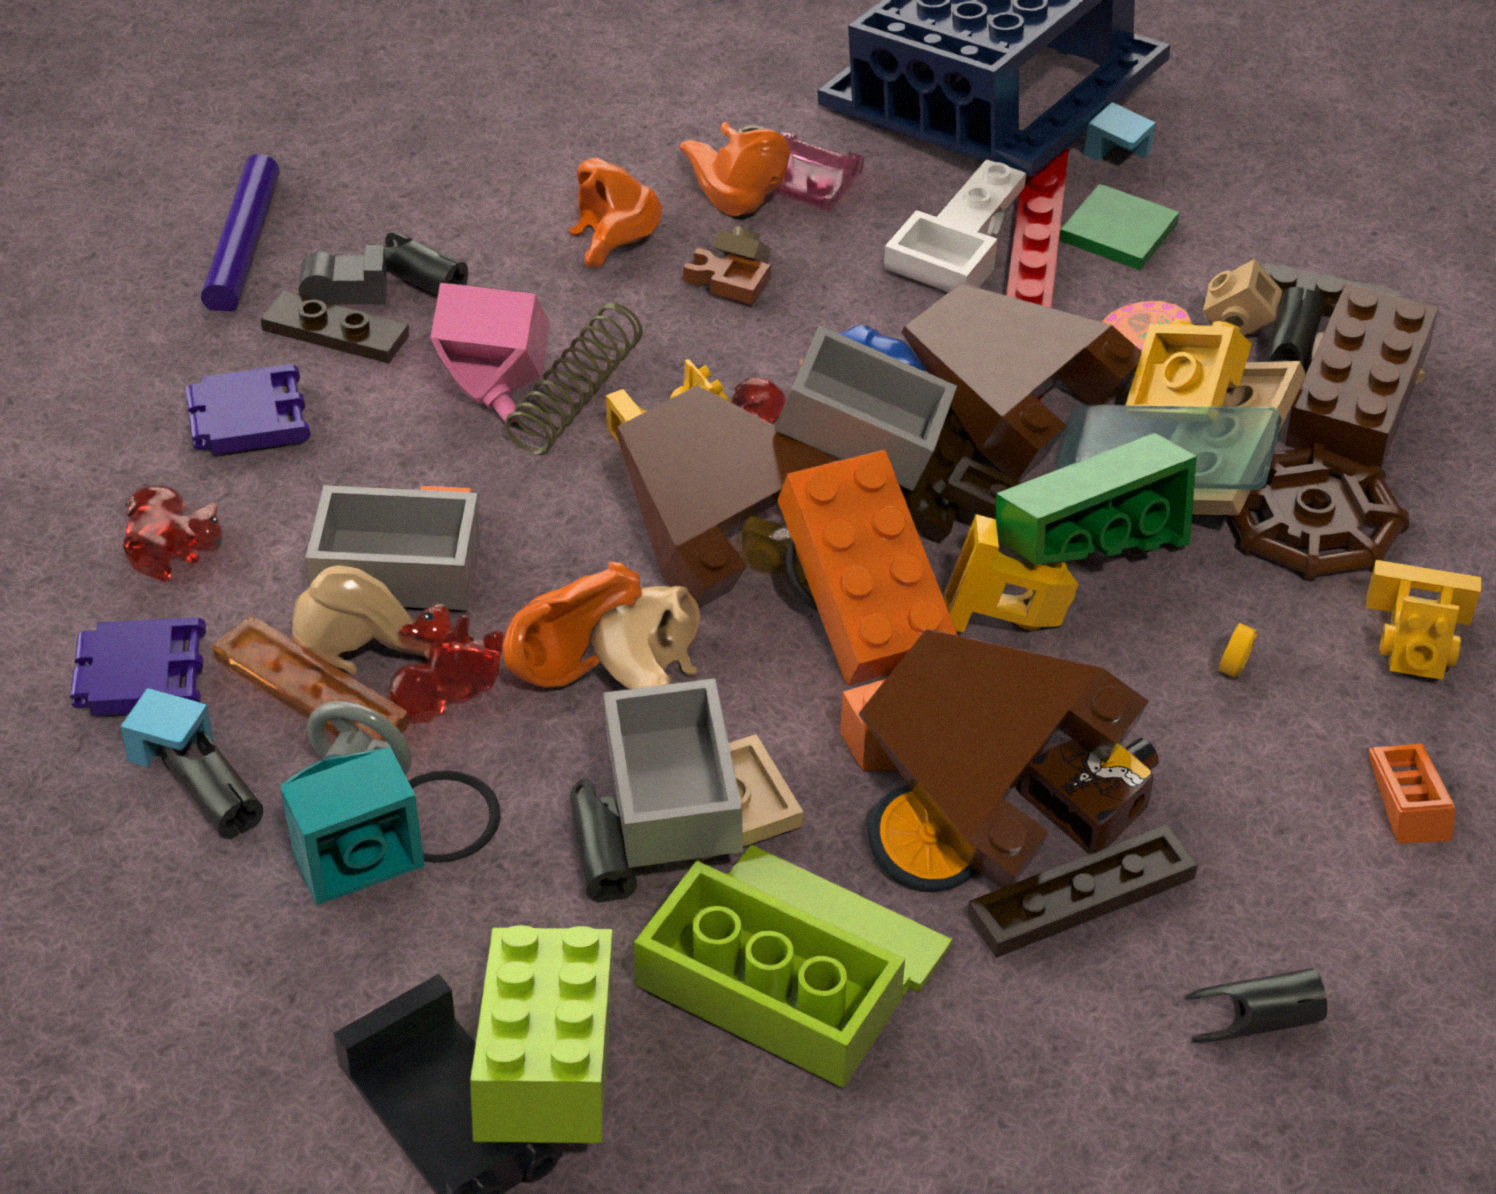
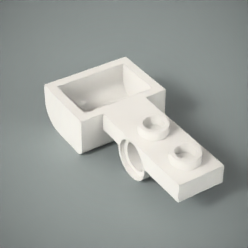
[884,159,1026,292]

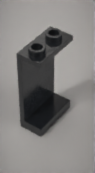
[333,974,563,1194]

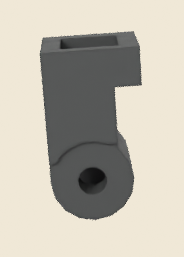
[299,245,387,305]

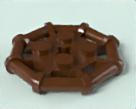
[1229,442,1409,581]

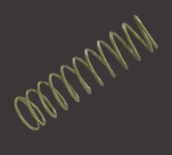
[505,303,643,454]

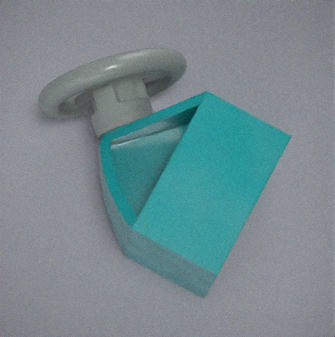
[280,701,425,905]

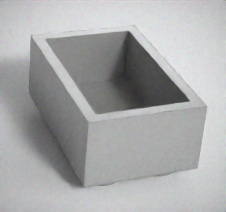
[774,325,957,491]
[305,485,481,610]
[603,678,743,868]

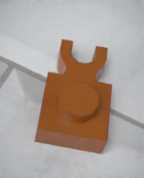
[683,248,771,305]

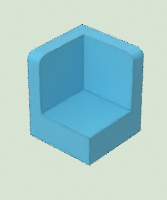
[1083,102,1156,161]
[120,688,213,767]

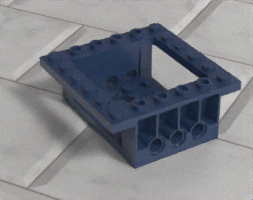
[817,0,1170,177]

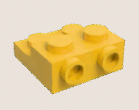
[1123,320,1252,425]

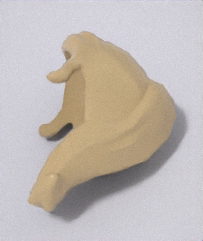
[292,565,448,675]
[591,586,700,689]

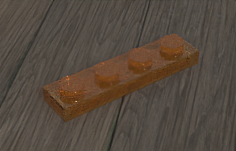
[212,614,409,742]

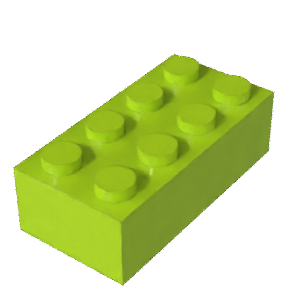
[634,860,905,1088]
[470,925,613,1143]

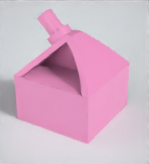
[430,283,550,425]

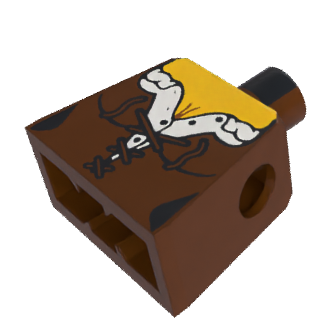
[1020,738,1159,854]

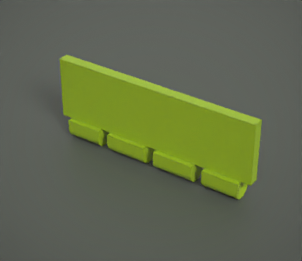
[727,844,953,996]

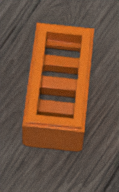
[1368,744,1456,843]

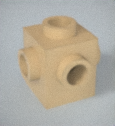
[1203,259,1282,336]

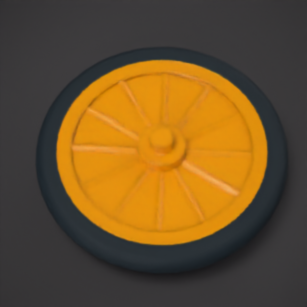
[868,785,977,892]

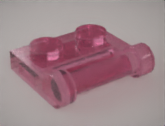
[772,131,864,211]

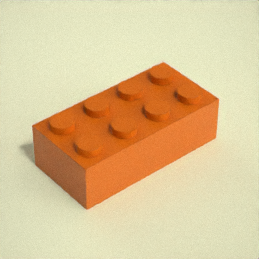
[777,450,957,686]

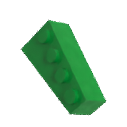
[996,433,1197,565]

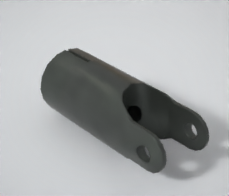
[367,232,469,296]
[1264,287,1325,374]
[162,730,264,839]
[570,778,637,903]
[1185,968,1328,1042]

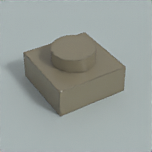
[712,226,772,263]

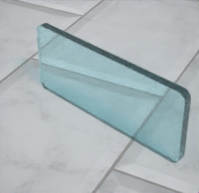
[1056,405,1282,490]

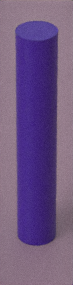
[201,154,280,311]

